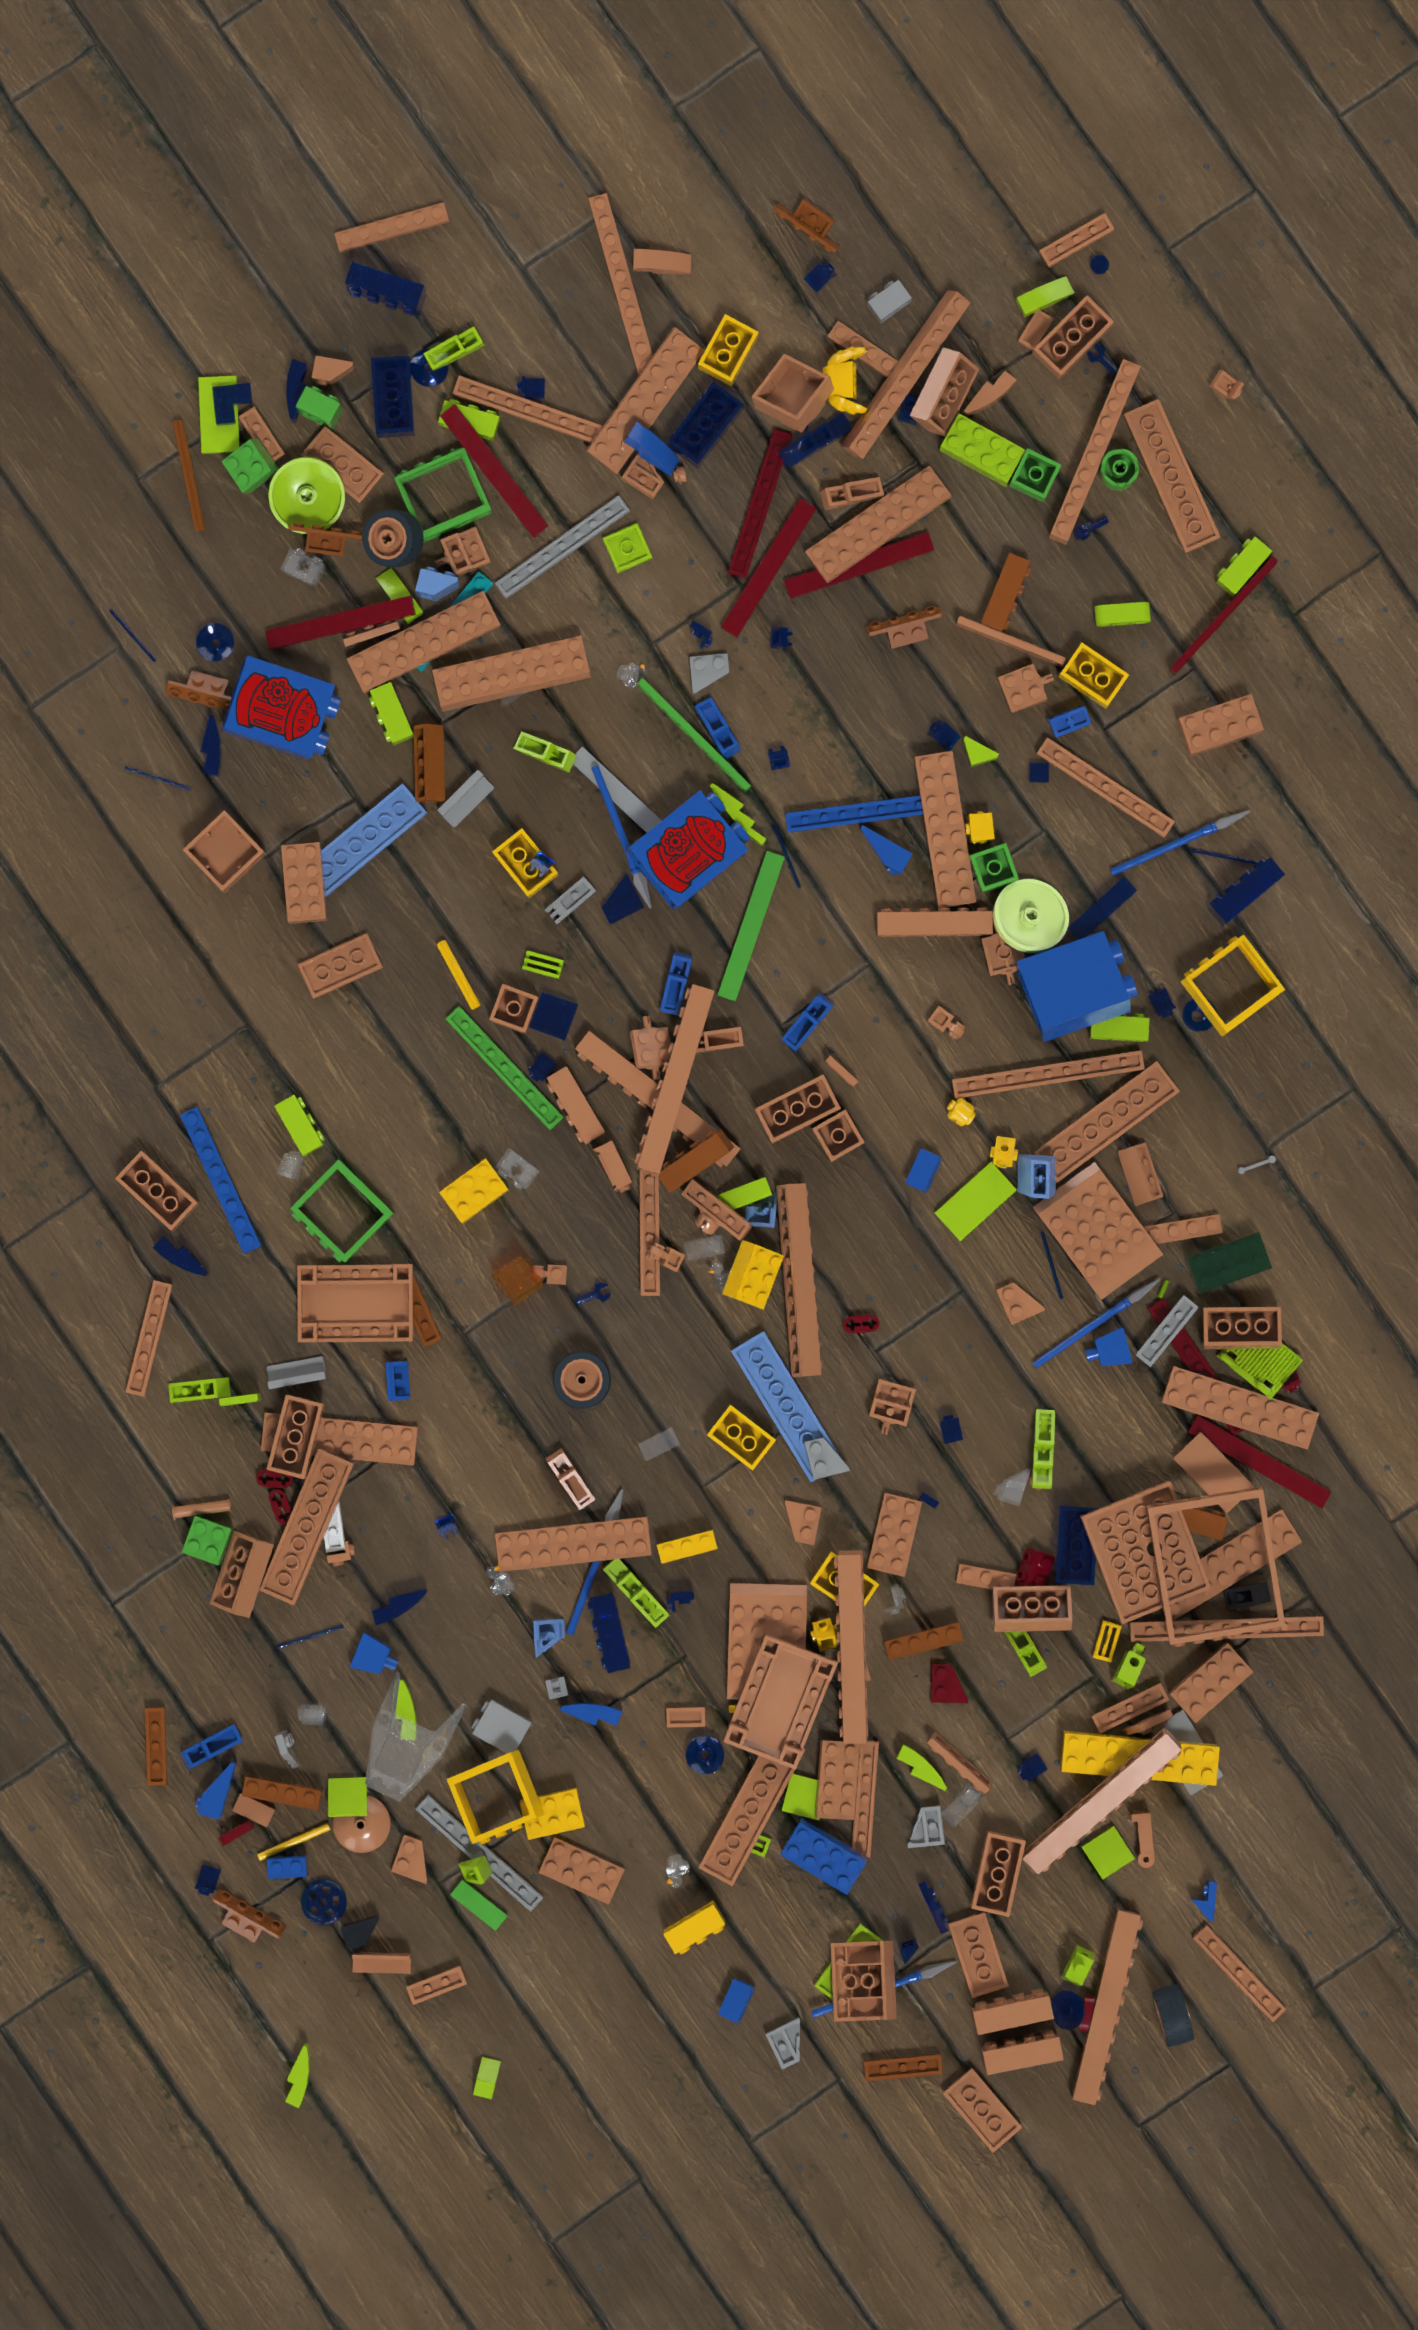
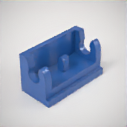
[1047,705,1092,738]
[905,1148,942,1194]
[386,1361,410,1401]
[718,1978,756,2023]

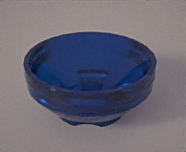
[1182,998,1217,1032]

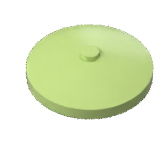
[993,879,1069,953]

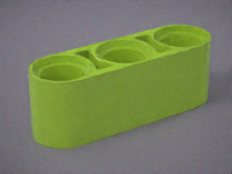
[1094,602,1151,627]

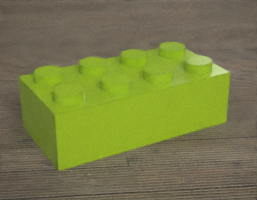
[939,414,1026,487]

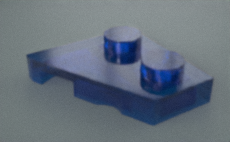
[601,875,644,925]

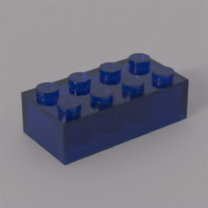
[345,262,427,316]
[371,355,416,438]
[667,381,744,469]
[1208,857,1285,927]
[1054,1505,1099,1585]
[587,1591,631,1673]

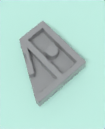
[689,653,729,694]
[804,1438,850,1480]
[908,1805,946,1848]
[765,2017,800,2069]

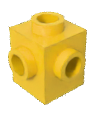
[990,1136,1018,1168]
[810,1618,839,1652]

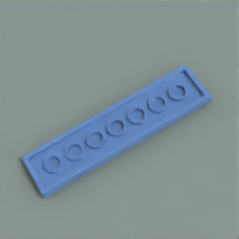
[322,783,428,897]
[731,1331,841,1482]

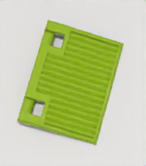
[1217,1343,1303,1400]

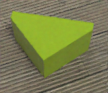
[963,736,999,767]
[458,1855,492,1885]
[473,2057,501,2099]

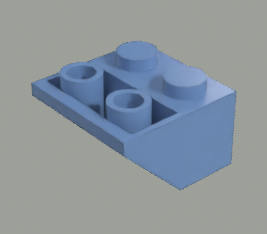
[415,567,460,601]
[1017,1154,1056,1199]

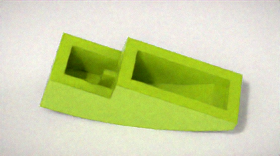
[1016,276,1075,318]
[423,326,485,371]
[376,568,423,624]
[513,731,577,773]
[717,1177,772,1210]
[1004,1631,1047,1677]
[395,1679,417,1741]
[896,1744,947,1791]
[285,2043,310,2108]

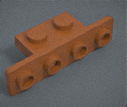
[773,199,841,253]
[288,523,363,557]
[866,606,943,649]
[166,671,231,711]
[212,1888,286,1943]

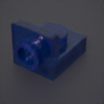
[804,261,837,293]
[518,376,545,399]
[898,394,919,426]
[689,620,714,651]
[927,720,961,751]
[1148,988,1176,1018]
[528,1053,558,1082]
[939,1415,963,1444]
[667,1591,694,1613]
[1017,1753,1048,1783]
[195,1864,221,1896]

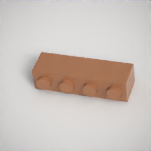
[546,1066,606,1145]

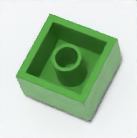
[296,386,343,431]
[221,439,278,493]
[1009,448,1061,503]
[969,843,1019,894]
[182,1515,233,1565]

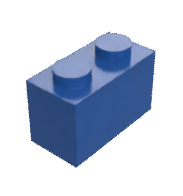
[267,1855,309,1879]

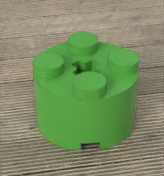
[1099,449,1139,491]

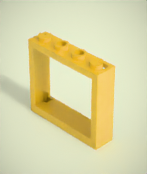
[1181,935,1285,1037]
[447,1749,545,1845]

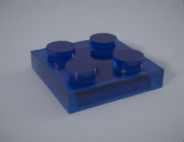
[529,992,578,1041]

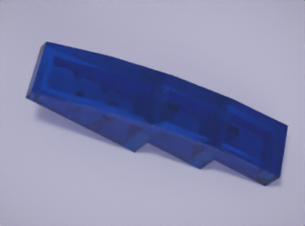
[778,412,853,469]
[1067,876,1137,940]

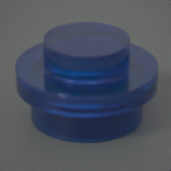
[1090,255,1109,274]

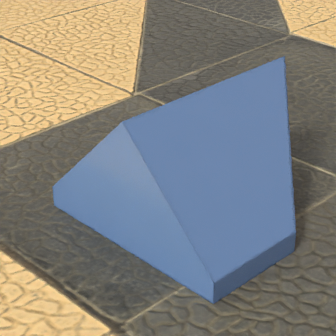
[745,1191,777,1229]
[533,1619,565,1658]

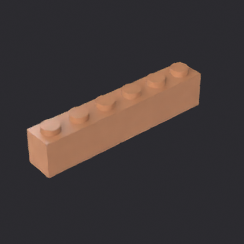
[877,908,993,937]

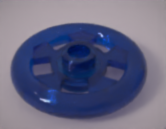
[301,1879,347,1925]

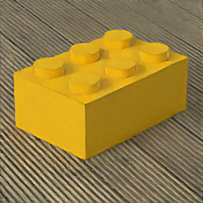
[698,314,759,387]
[1059,643,1129,709]
[492,828,558,899]
[439,1158,509,1224]
[722,1240,784,1310]
[707,1405,776,1471]
[809,1551,879,1607]
[520,1787,585,1840]
[663,1900,725,1955]

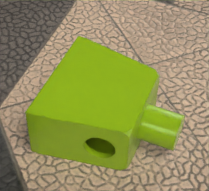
[1111,1643,1146,1689]
[1061,1944,1094,1986]

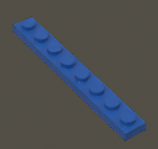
[785,796,923,833]
[180,1107,262,1254]

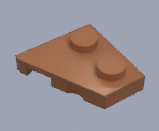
[621,452,664,499]
[996,1282,1045,1325]
[785,1500,822,1545]
[1122,1710,1173,1736]
[391,1834,427,1884]

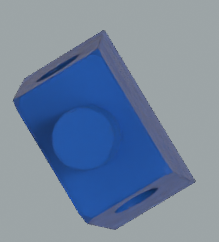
[1085,1328,1133,1366]
[350,1632,399,1674]

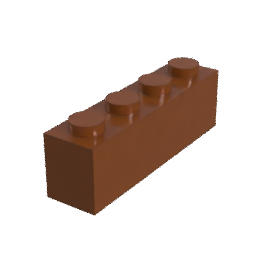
[981,553,1032,632]
[413,723,445,803]
[657,1129,734,1193]
[1182,1507,1228,1541]
[883,1621,964,1660]
[242,1775,323,1810]

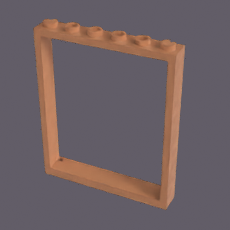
[1146,1487,1285,1647]

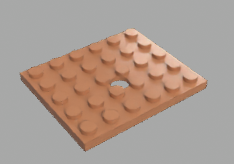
[1080,1481,1211,1624]

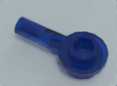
[1073,516,1109,541]

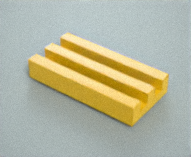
[1092,1620,1122,1663]

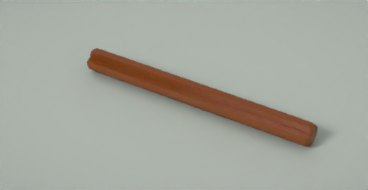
[173,420,205,532]

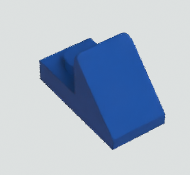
[1190,1880,1217,1922]

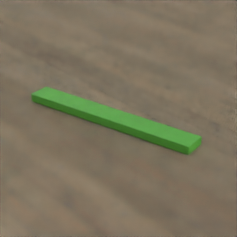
[638,678,751,792]
[717,851,785,1002]
[445,1006,564,1130]

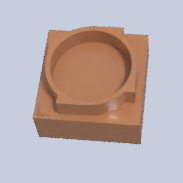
[752,354,834,433]
[183,810,266,894]

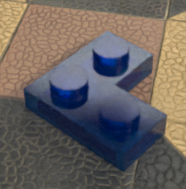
[212,383,253,426]
[918,1881,948,1934]

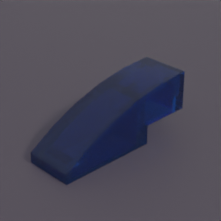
[286,359,308,423]
[200,715,222,778]
[152,1237,210,1277]
[372,1588,428,1626]

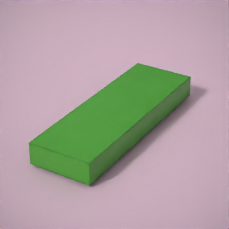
[451,1879,508,1931]

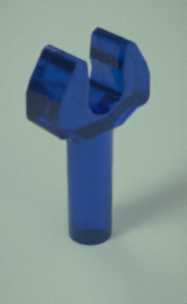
[1087,344,1118,376]
[575,1283,611,1305]

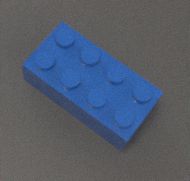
[780,1818,867,1895]

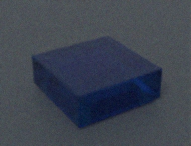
[1029,763,1049,783]
[919,1492,939,1508]

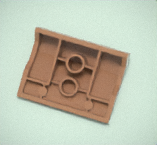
[831,1941,897,2022]

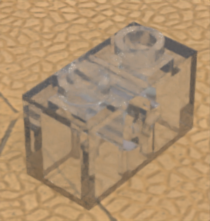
[280,548,326,588]
[495,1148,540,1190]

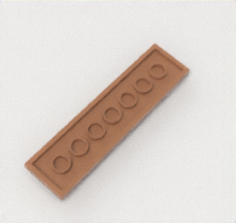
[586,327,705,474]
[1123,399,1220,554]
[805,466,952,583]
[347,591,501,694]
[914,751,976,908]
[1033,1061,1180,1183]
[1161,1366,1319,1450]
[261,1412,418,1466]
[259,1448,355,1606]
[1162,1509,1302,1621]
[495,1516,652,1572]
[698,1748,806,1886]

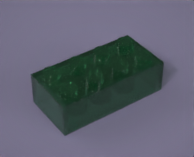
[1185,1232,1272,1294]

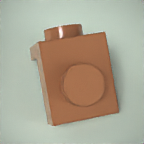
[1210,370,1244,399]
[327,1540,355,1566]

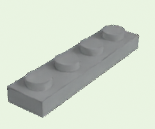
[1135,1295,1199,1367]

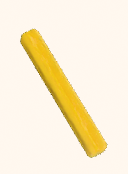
[437,940,480,1010]

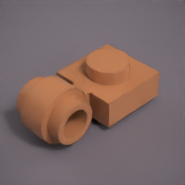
[927,1006,965,1040]
[649,1243,685,1272]
[530,1265,567,1285]

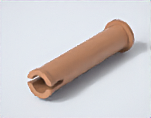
[172,1499,231,1520]

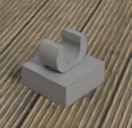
[545,1676,568,1700]

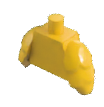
[823,346,867,415]

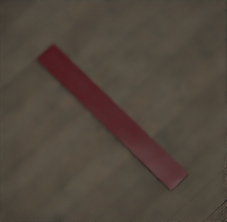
[440,404,549,538]
[728,428,792,579]
[721,498,817,638]
[784,532,935,600]
[1169,556,1278,675]
[265,596,416,650]
[1147,1298,1244,1436]
[1188,1415,1332,1509]

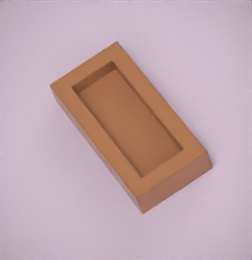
[1018,310,1054,352]
[825,1056,859,1088]
[666,1707,705,1728]
[232,1793,276,1827]

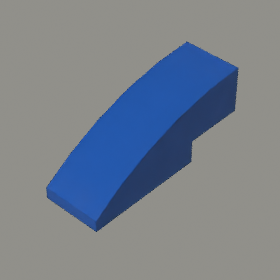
[624,422,679,476]
[695,697,741,760]
[660,952,693,1015]
[781,993,835,1052]
[560,1703,623,1726]
[180,1724,243,1770]

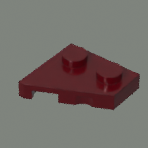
[931,1663,969,1703]

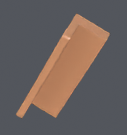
[1118,1142,1164,1206]
[352,1952,411,1974]

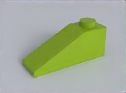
[168,1377,231,1403]

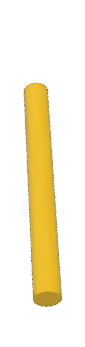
[257,1823,331,1861]

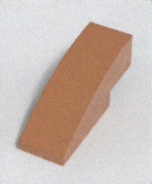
[633,249,691,274]
[963,371,1017,417]
[820,477,884,510]
[696,1027,744,1054]
[545,1448,596,1510]

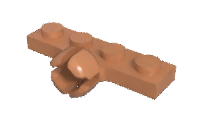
[681,1179,753,1241]

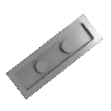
[437,770,494,828]
[267,1356,327,1389]

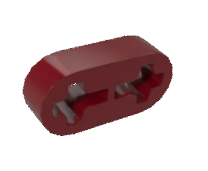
[843,1315,880,1334]
[256,1470,294,1488]
[269,1489,292,1524]
[218,1820,254,1846]
[1078,1994,1095,2032]

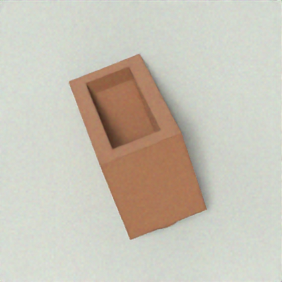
[312,356,355,387]

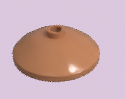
[333,1795,391,1853]

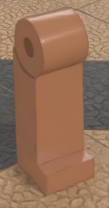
[1130,1810,1155,1868]

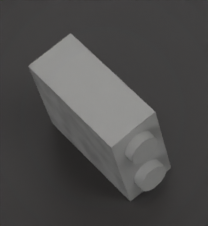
[471,1699,532,1754]

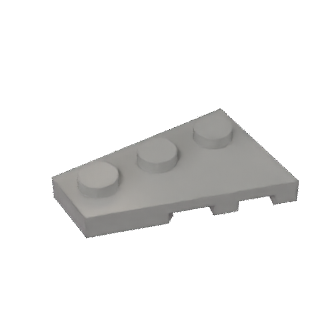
[275,1730,299,1769]

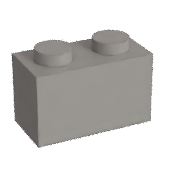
[867,280,912,324]

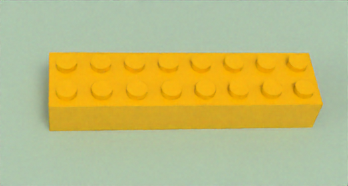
[1061,1731,1220,1786]

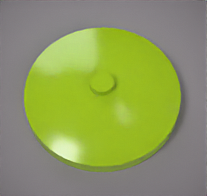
[268,457,345,534]

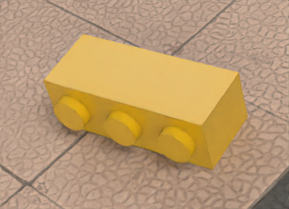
[657,1529,718,1564]

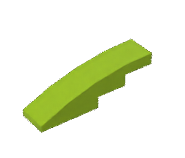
[710,783,766,847]
[1032,1409,1055,1489]
[602,1559,670,1628]

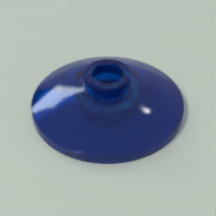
[410,349,449,387]
[196,623,234,661]
[686,1736,724,1774]
[1051,1990,1085,2030]

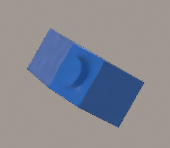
[860,825,912,876]
[195,1761,237,1820]

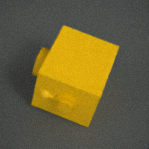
[964,811,995,844]

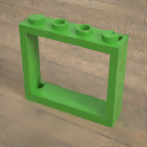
[394,447,492,543]
[290,1159,394,1263]

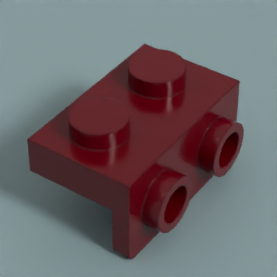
[1015,1547,1055,1586]

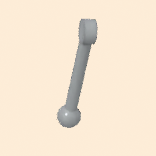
[1238,1156,1276,1174]

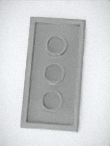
[1151,1709,1224,1796]

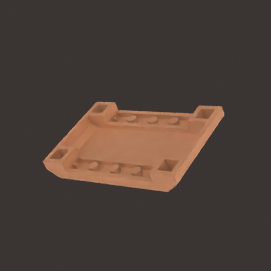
[1033,1162,1163,1300]
[297,1264,414,1342]
[727,1583,807,1700]
[723,1634,838,1770]

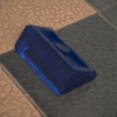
[898,1938,919,1964]

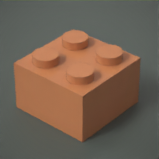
[489,984,539,1034]
[812,1109,865,1163]

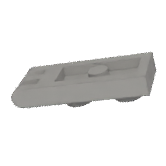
[545,876,596,924]

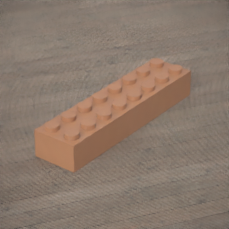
[432,636,591,712]

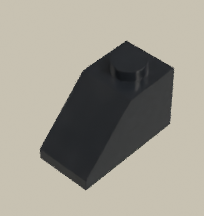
[1223,1582,1271,1609]
[341,1914,380,1952]

